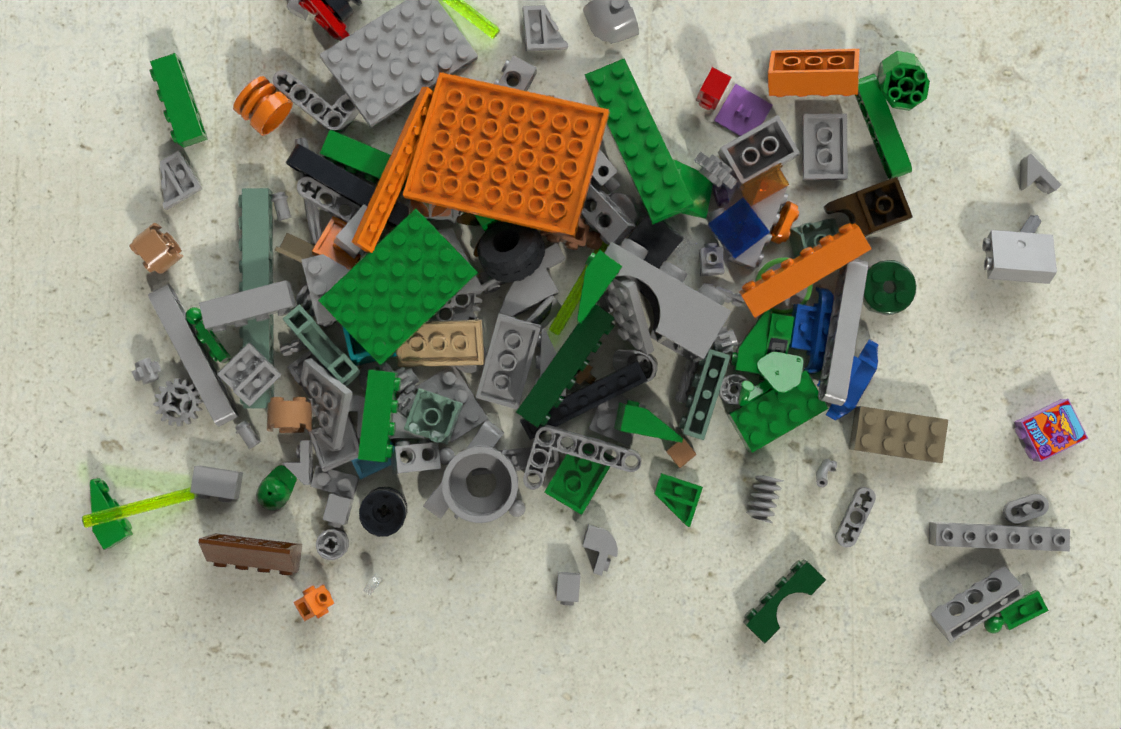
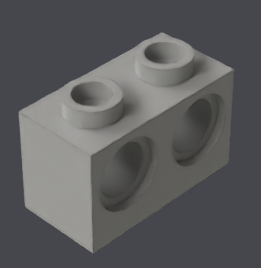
[391,439,441,474]

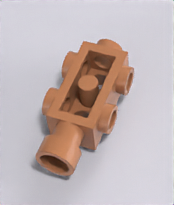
[540,218,603,250]

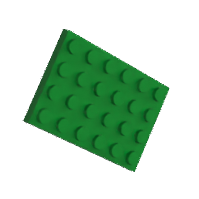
[318,209,478,365]

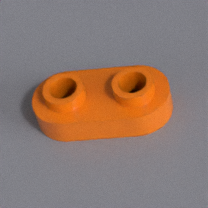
[770,201,799,244]

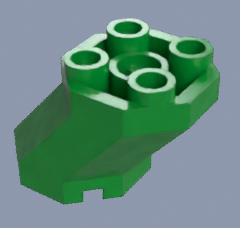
[877,51,930,111]

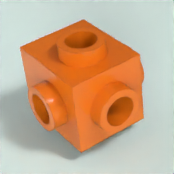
[293,584,334,622]

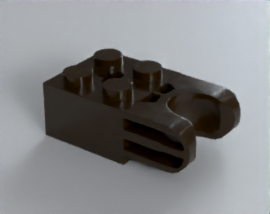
[823,177,913,237]

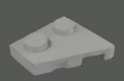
[522,5,568,51]

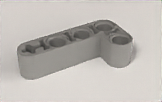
[273,70,359,134]

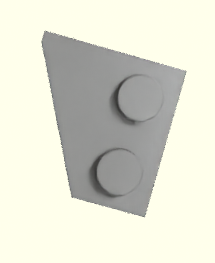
[160,151,203,210]

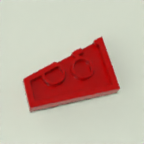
[298,0,350,41]

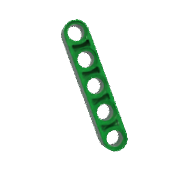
[855,73,912,179]

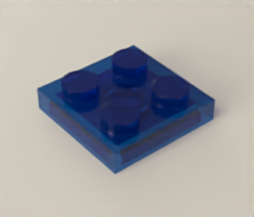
[707,197,770,260]

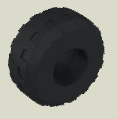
[477,221,545,283]

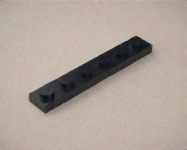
[520,360,648,440]

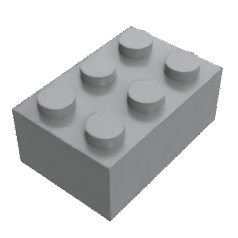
[718,115,800,190]

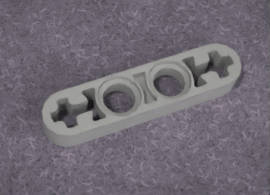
[297,177,361,223]

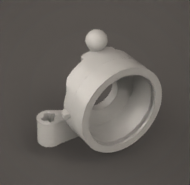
[423,420,526,523]

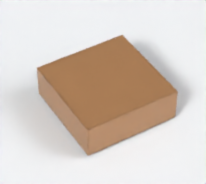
[666,437,697,468]

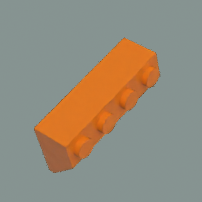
[768,49,860,97]

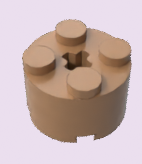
[129,223,183,274]
[267,397,312,433]

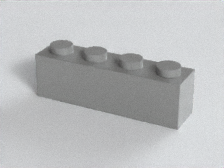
[728,177,789,270]
[199,280,296,333]

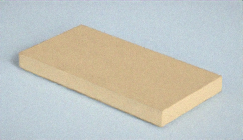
[397,320,485,367]

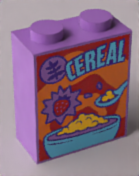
[1014,399,1088,462]

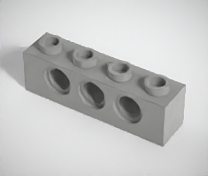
[582,179,636,245]
[931,566,1025,643]

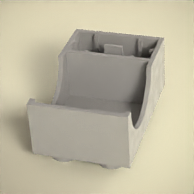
[605,238,731,363]

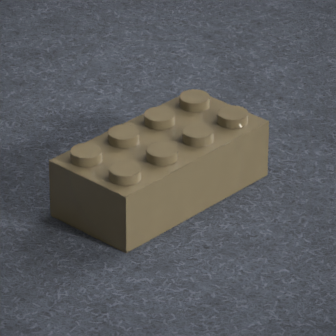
[849,406,949,463]

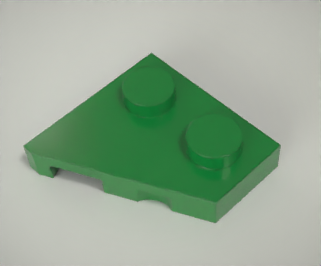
[654,473,703,527]

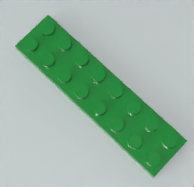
[584,58,694,224]

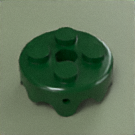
[863,260,917,316]

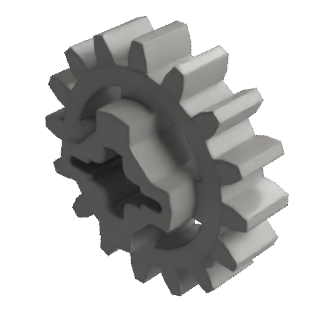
[694,152,738,189]
[153,379,203,426]

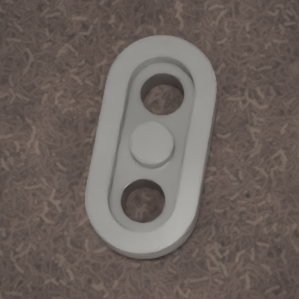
[1003,494,1049,523]

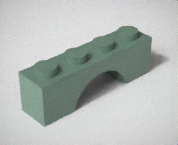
[283,304,361,386]

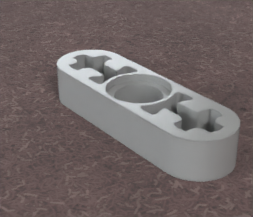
[835,487,876,547]

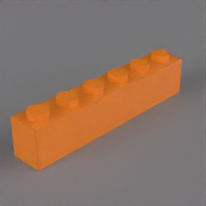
[739,223,871,318]

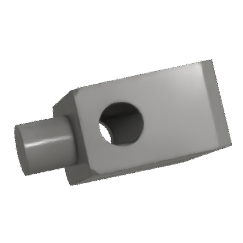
[591,149,621,193]

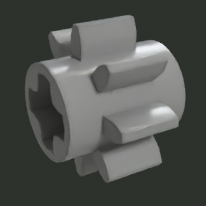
[713,327,737,354]
[131,358,162,385]
[395,367,419,394]
[396,392,416,418]

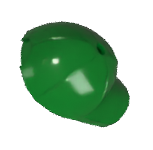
[256,465,297,511]

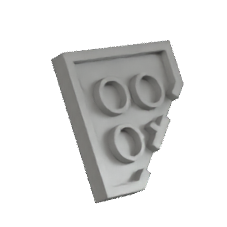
[301,254,350,325]
[301,358,352,449]

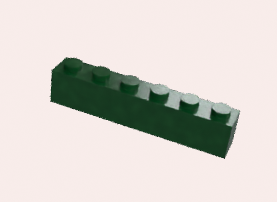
[516,304,615,428]

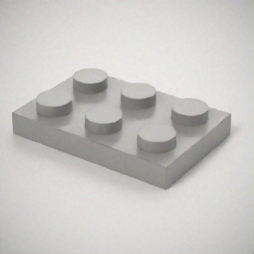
[802,114,848,180]
[416,366,488,442]

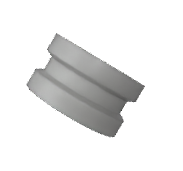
[719,374,747,405]
[316,528,349,560]

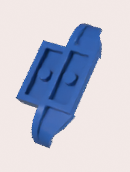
[789,286,834,374]
[817,339,879,421]

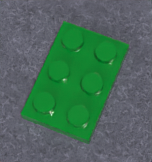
[544,443,615,515]

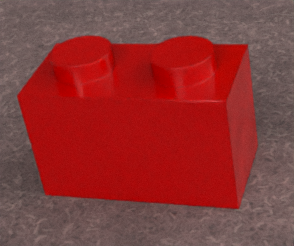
[696,67,732,110]

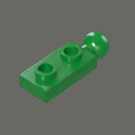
[185,307,232,363]
[984,590,1049,634]

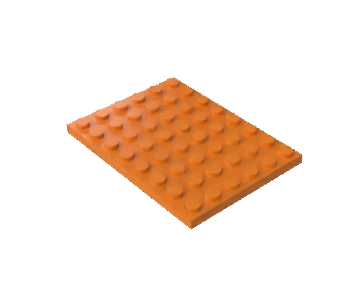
[403,72,610,238]

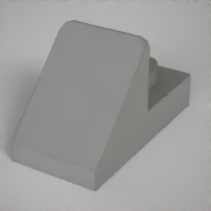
[1020,154,1062,194]
[283,440,313,485]

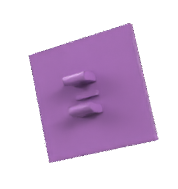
[714,84,773,136]

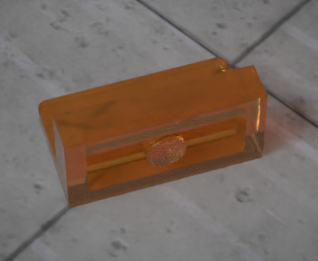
[739,163,789,207]

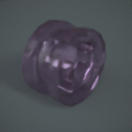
[713,185,729,207]

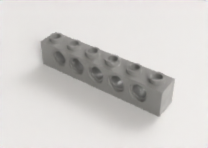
[929,522,1070,552]

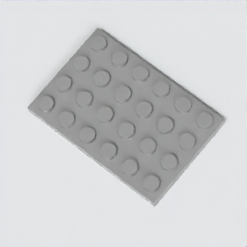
[320,0,478,128]

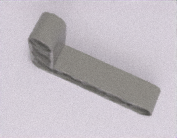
[523,425,641,490]

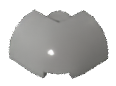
[583,0,639,44]

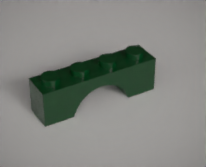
[743,559,826,644]

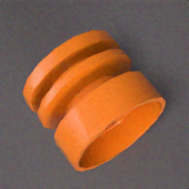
[233,76,293,136]

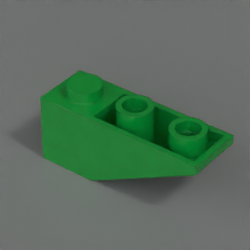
[90,478,133,550]

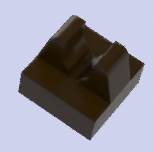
[574,364,597,385]

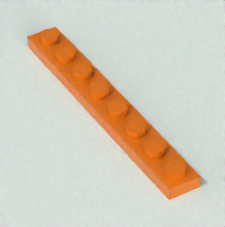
[352,87,434,253]

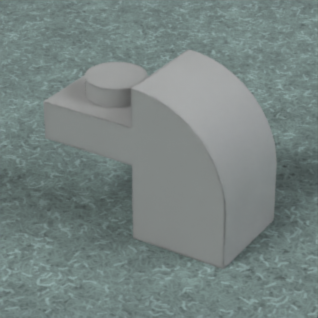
[582,524,618,576]

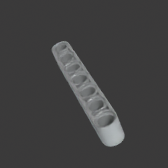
[818,258,868,406]
[148,284,239,427]

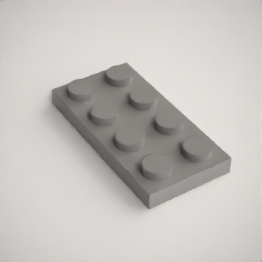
[607,276,654,355]
[476,314,541,409]

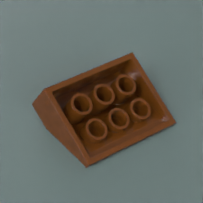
[198,533,302,575]

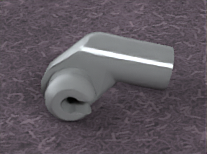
[816,459,837,487]

